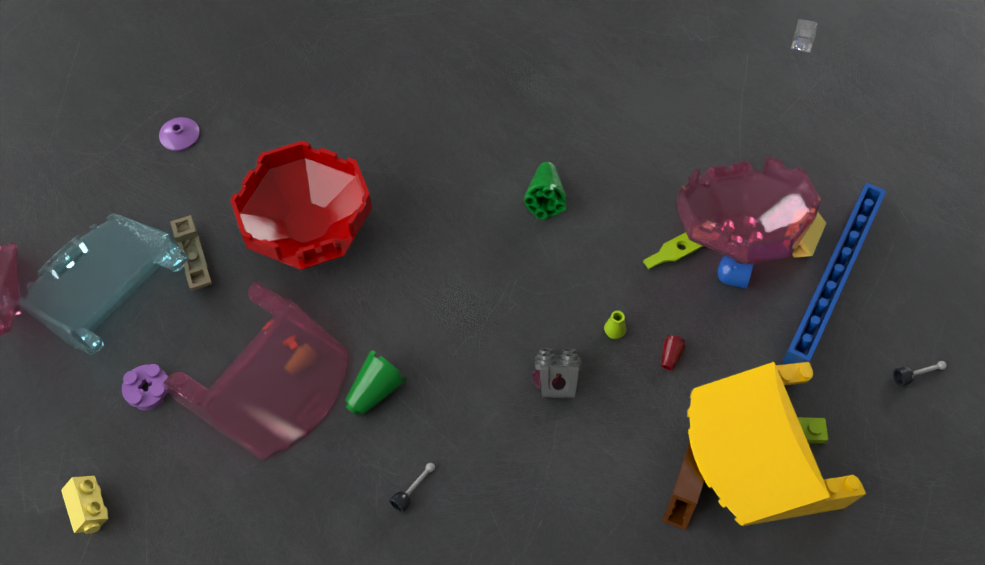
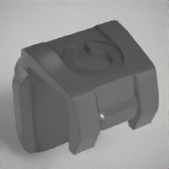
[535,348,582,398]

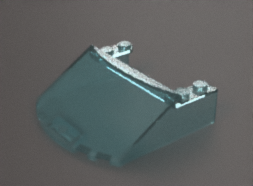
[17,213,189,356]

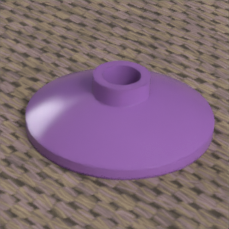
[159,117,200,151]

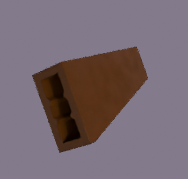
[662,441,704,530]

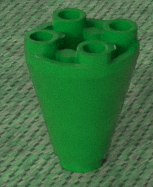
[524,162,567,220]

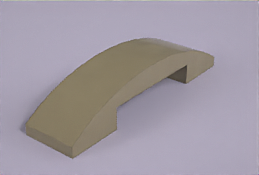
[170,215,212,291]

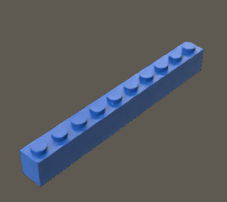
[782,183,886,364]

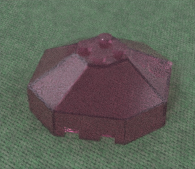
[676,157,821,264]

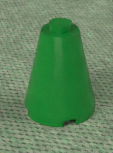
[345,350,408,416]

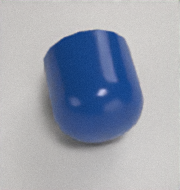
[717,254,756,289]

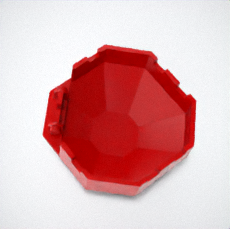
[230,140,372,270]

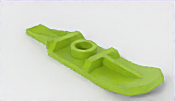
[643,223,720,269]

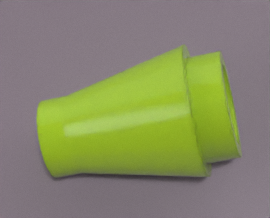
[604,311,627,339]

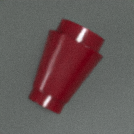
[661,335,686,371]

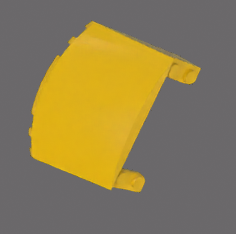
[687,362,866,526]

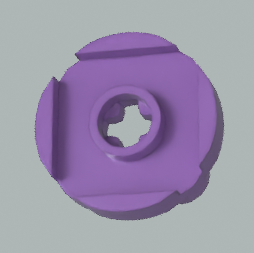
[122,364,171,410]

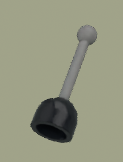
[893,361,947,387]
[389,463,435,513]

